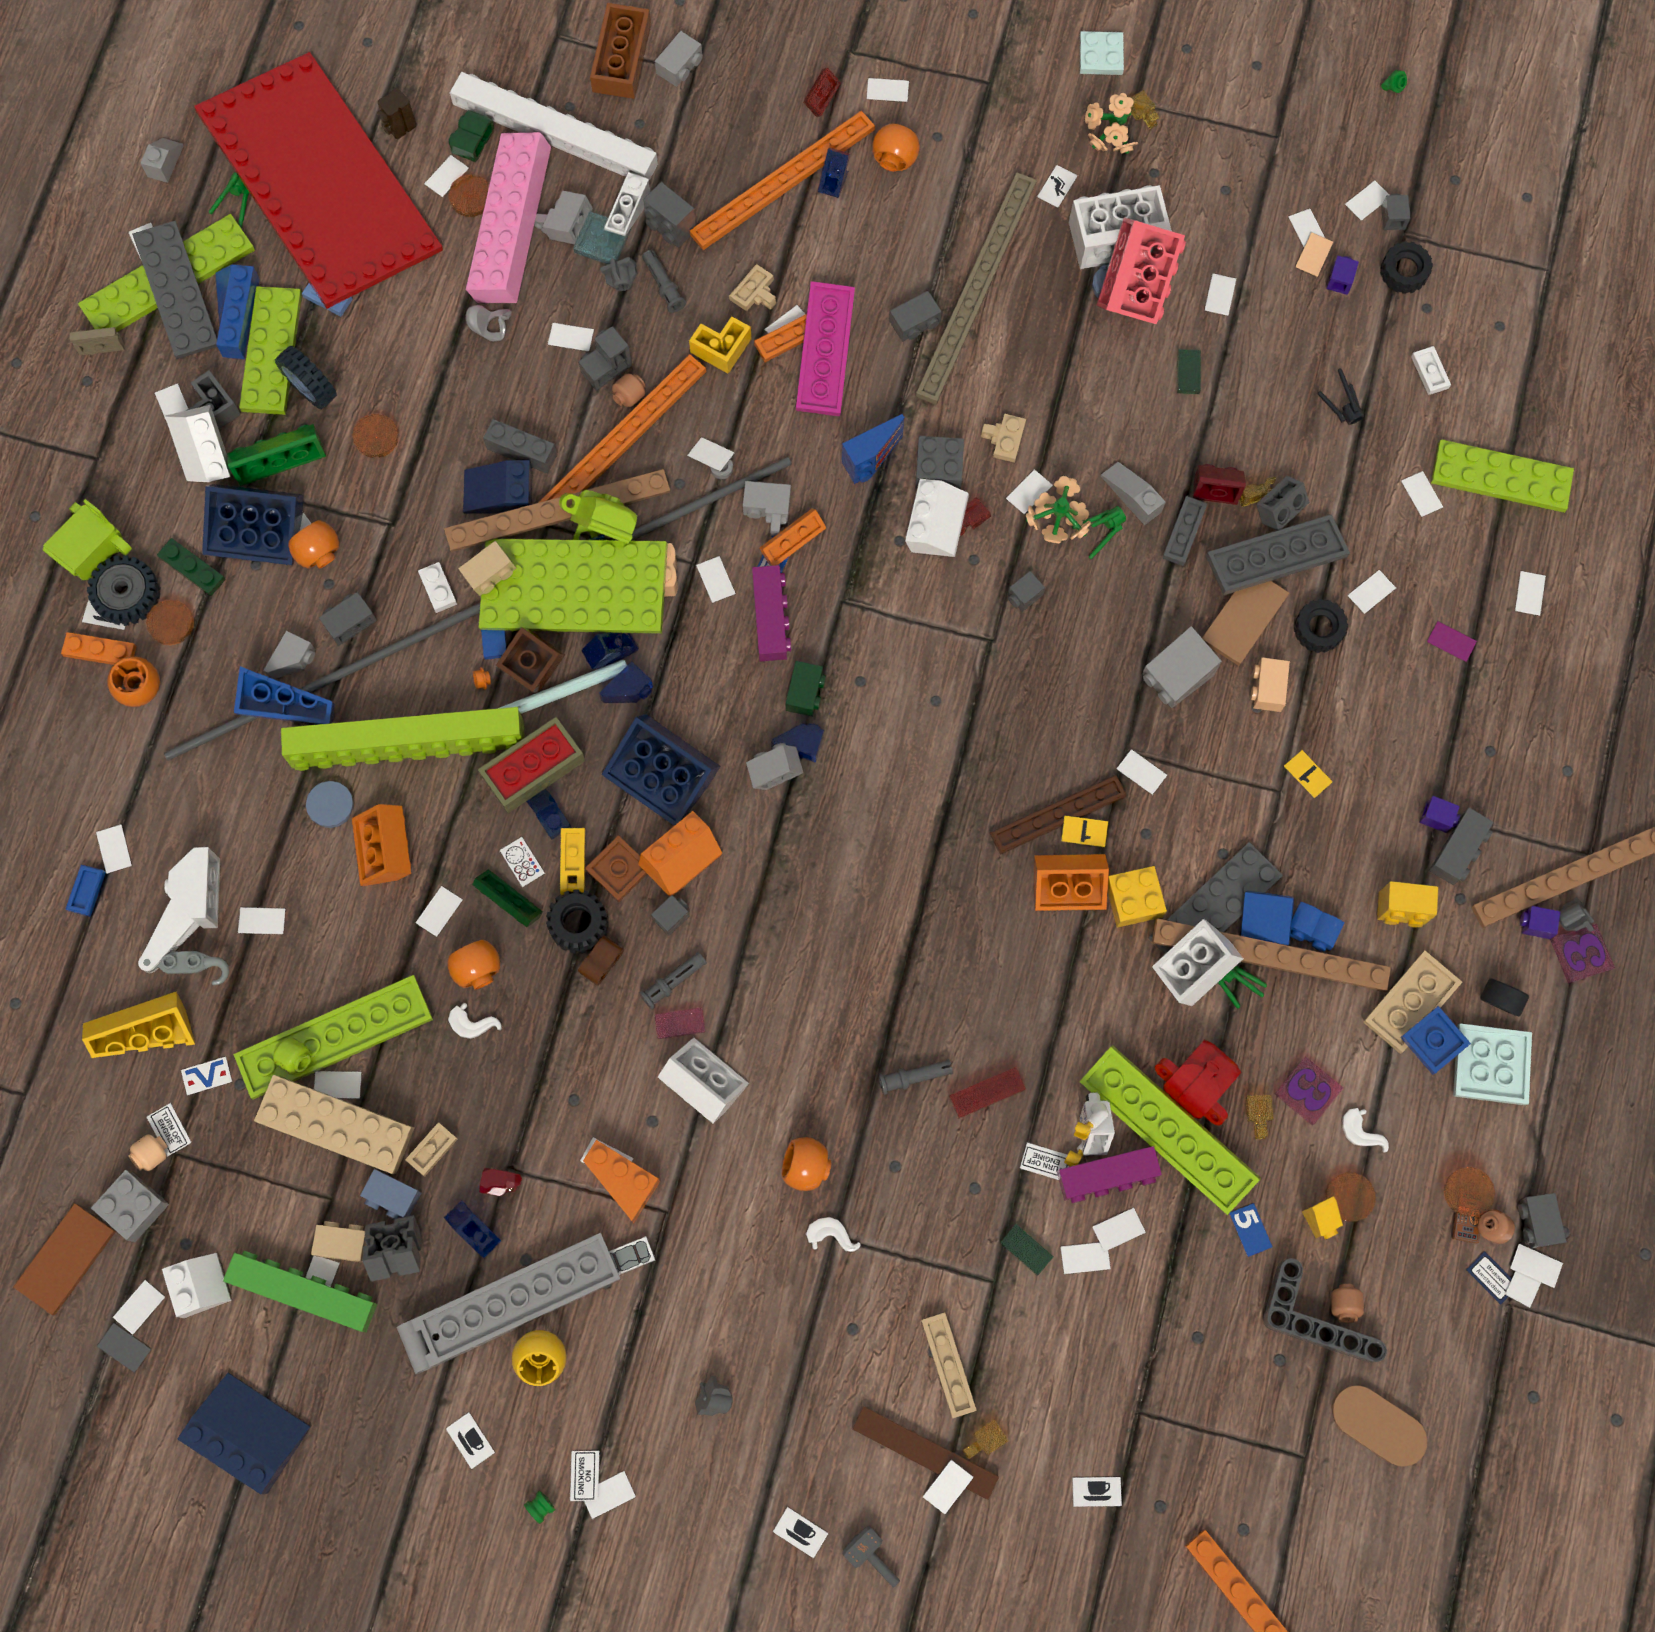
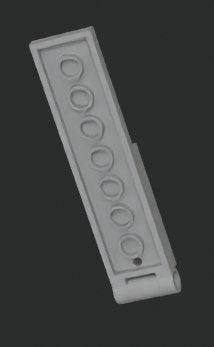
[397,1233,621,1374]

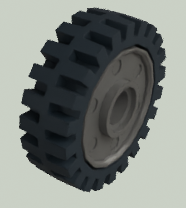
[87,555,160,626]

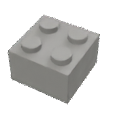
[91,1170,169,1242]

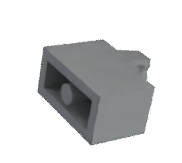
[534,191,593,245]
[743,481,791,536]

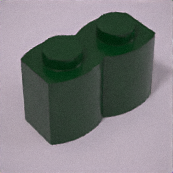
[448,110,494,162]

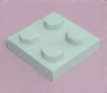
[1080,31,1124,75]

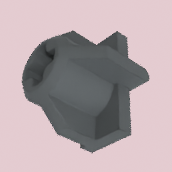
[600,257,637,291]
[1559,897,1594,932]
[695,1376,733,1416]

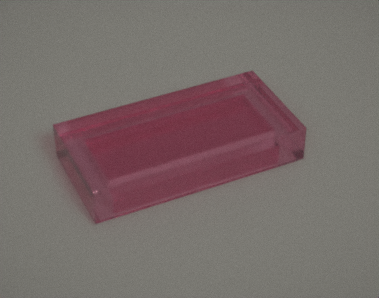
[654,1007,706,1039]

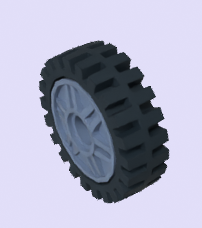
[274,346,337,410]

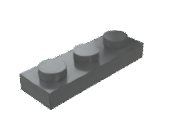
[1163,496,1207,566]

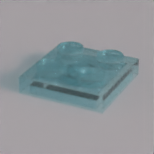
[573,212,631,265]

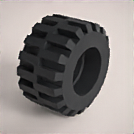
[546,890,609,954]

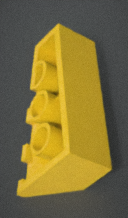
[82,991,195,1058]

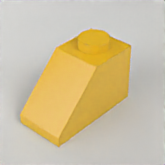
[1302,1196,1343,1240]

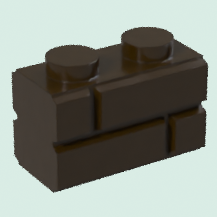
[377,88,416,139]

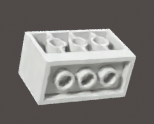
[1069,185,1172,269]

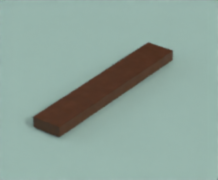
[990,775,1127,855]
[852,1406,999,1500]

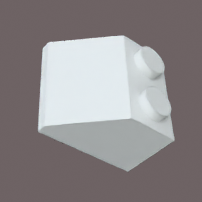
[162,1253,232,1318]

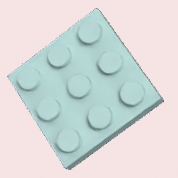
[1453,1024,1532,1105]

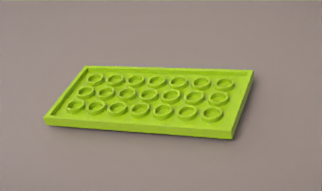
[479,539,668,633]

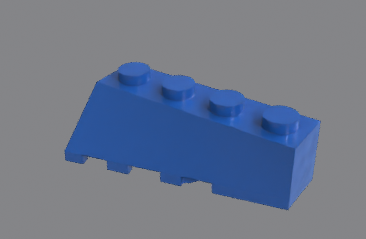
[215,264,260,359]
[234,666,335,725]

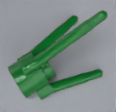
[209,172,249,228]
[1072,506,1126,559]
[1218,965,1267,1009]

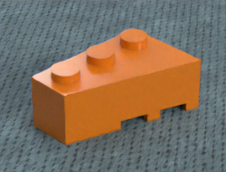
[583,1140,660,1223]

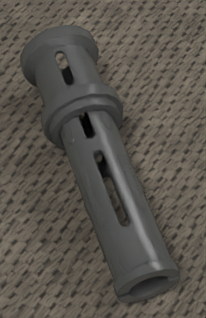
[642,250,686,313]
[639,952,707,1010]
[878,1059,953,1095]

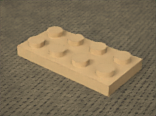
[1363,951,1462,1054]

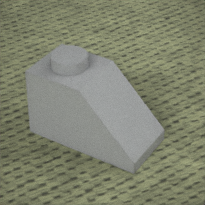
[140,138,184,183]
[263,631,315,679]

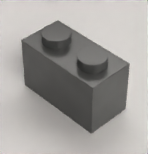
[889,291,942,342]
[319,592,377,646]
[1518,1193,1567,1249]

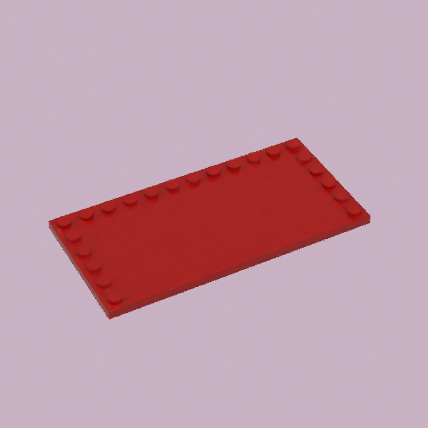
[194,52,443,309]

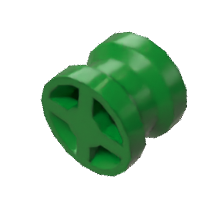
[524,1491,556,1524]

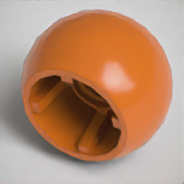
[872,124,920,172]
[288,520,340,569]
[107,656,160,707]
[447,940,500,990]
[781,1137,831,1191]

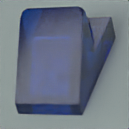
[818,148,850,198]
[526,789,571,840]

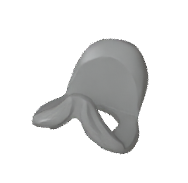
[466,305,512,341]

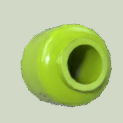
[273,1038,310,1074]

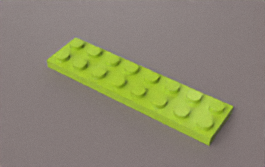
[78,214,255,332]
[233,975,433,1099]
[1080,1045,1261,1215]

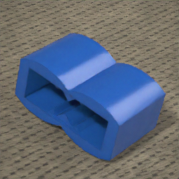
[1290,902,1345,952]

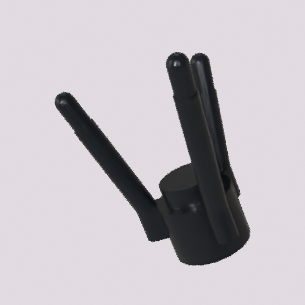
[1318,368,1364,425]

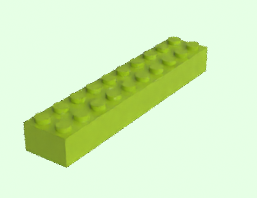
[281,707,525,771]

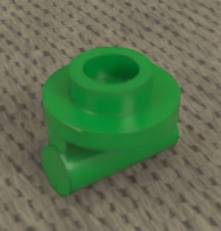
[1381,70,1407,93]

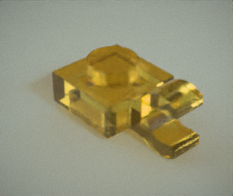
[1130,90,1159,129]
[1239,477,1276,507]
[1246,1095,1273,1139]
[962,1419,1008,1459]

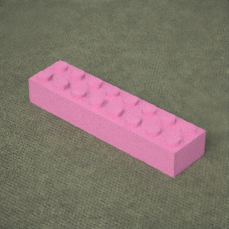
[466,132,551,303]

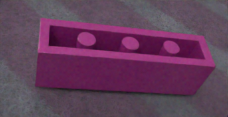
[752,565,791,662]
[1057,1146,1162,1203]

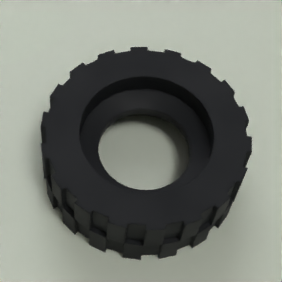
[1380,241,1433,294]
[1294,599,1348,653]

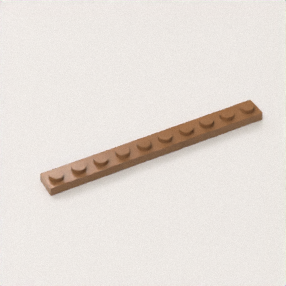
[444,469,670,552]
[1471,827,1655,928]
[1152,919,1391,991]

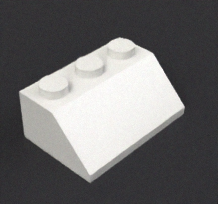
[165,405,231,482]
[905,479,969,557]
[1152,919,1244,1006]
[658,1038,749,1123]

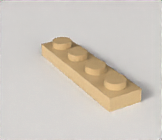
[921,1313,977,1419]

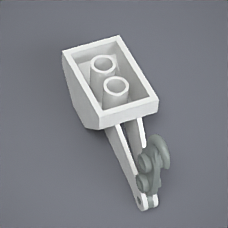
[138,847,229,985]

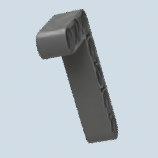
[1263,1258,1387,1363]

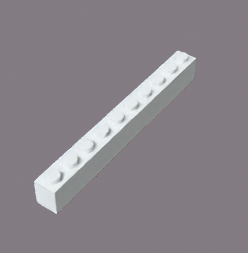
[450,72,658,180]

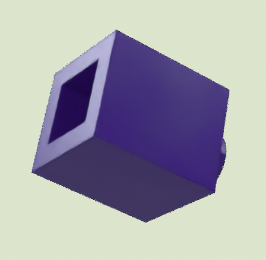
[1326,255,1359,295]
[1419,796,1460,833]
[1520,906,1560,939]

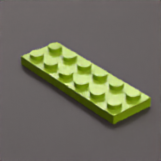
[239,286,302,415]
[1431,439,1574,513]

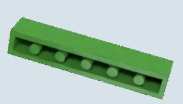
[223,1251,377,1333]

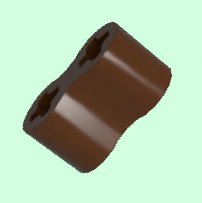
[578,936,624,986]

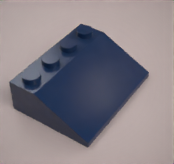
[202,484,304,565]
[602,714,721,826]
[177,1373,311,1494]

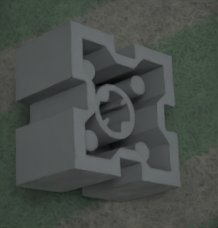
[362,1215,422,1281]

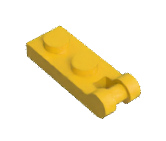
[560,828,586,895]

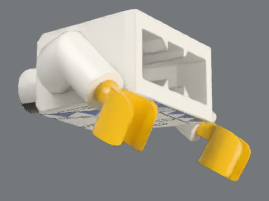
[1064,1093,1115,1167]

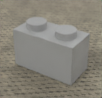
[655,31,703,87]
[746,743,803,790]

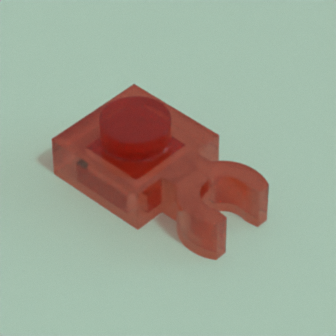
[960,497,991,536]

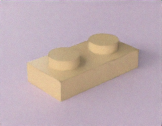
[405,1122,458,1176]

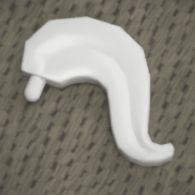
[448,1003,502,1039]
[1342,1108,1389,1153]
[806,1217,861,1252]

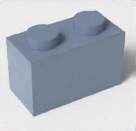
[360,1169,421,1219]

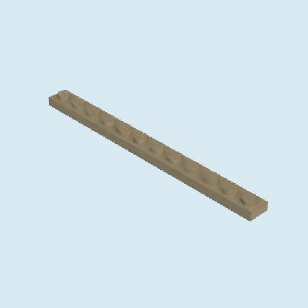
[916,172,1037,405]

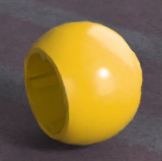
[512,1330,567,1386]

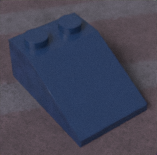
[463,460,533,514]

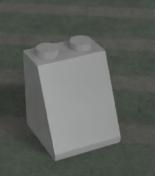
[1142,626,1222,708]

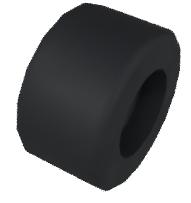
[1480,978,1529,1017]

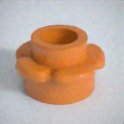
[473,667,491,690]

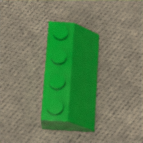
[227,424,326,486]

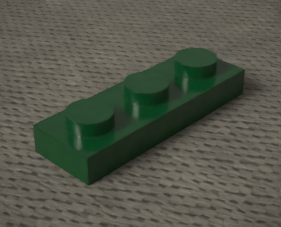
[157,538,226,596]
[472,869,543,927]

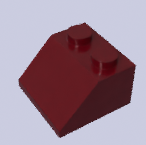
[1192,464,1246,505]

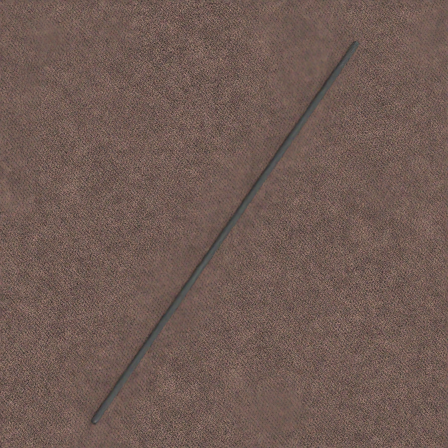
[164,457,792,761]

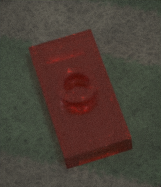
[803,68,841,117]

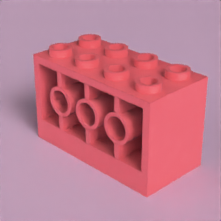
[1097,218,1186,324]

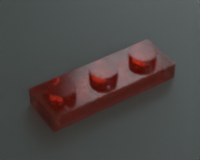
[949,1067,1026,1119]

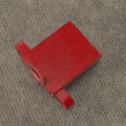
[1155,1039,1242,1126]

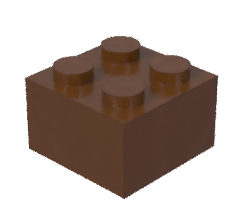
[496,627,565,693]

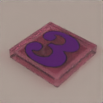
[1550,924,1615,984]
[1274,1056,1343,1126]

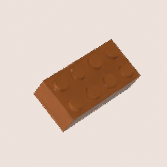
[590,3,651,99]

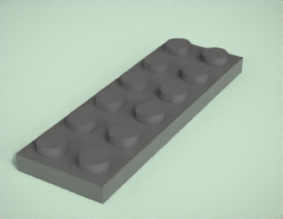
[132,221,217,359]
[1206,514,1350,595]
[1148,842,1283,955]

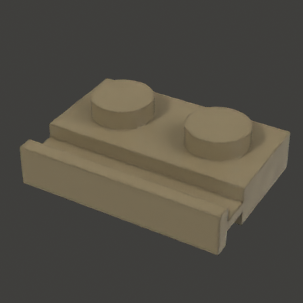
[69,327,125,355]

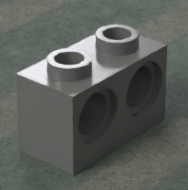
[1256,476,1310,531]

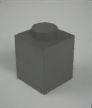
[1381,194,1411,230]
[1008,571,1045,612]
[651,895,689,936]

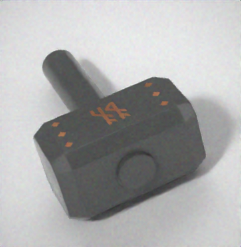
[842,1526,900,1588]

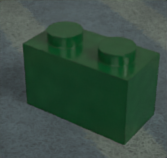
[785,661,826,717]

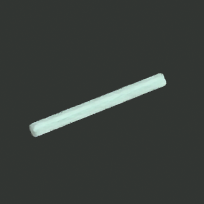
[498,660,629,714]

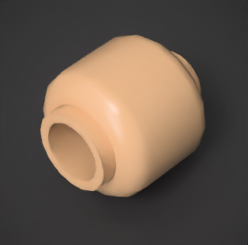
[128,1134,168,1171]

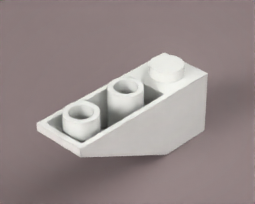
[604,172,650,236]

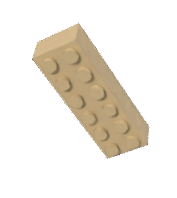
[254,1075,415,1174]

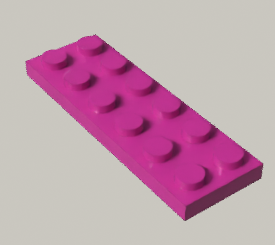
[795,281,855,416]

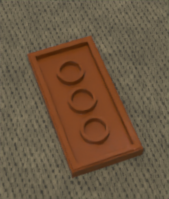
[13,1203,116,1315]

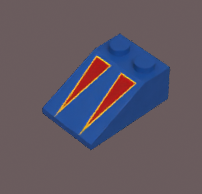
[842,414,904,484]

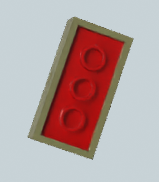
[478,717,585,813]

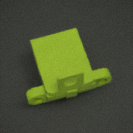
[559,490,637,544]
[43,499,132,580]

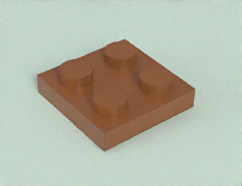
[585,835,647,902]

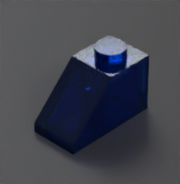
[581,632,639,669]
[599,662,653,703]
[771,723,824,762]
[444,1200,501,1258]

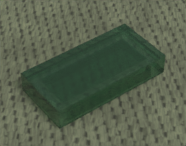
[1177,349,1201,394]
[1000,1224,1054,1276]

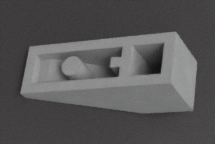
[1101,462,1165,526]

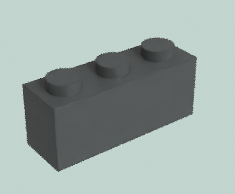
[483,419,557,474]
[1429,808,1494,885]

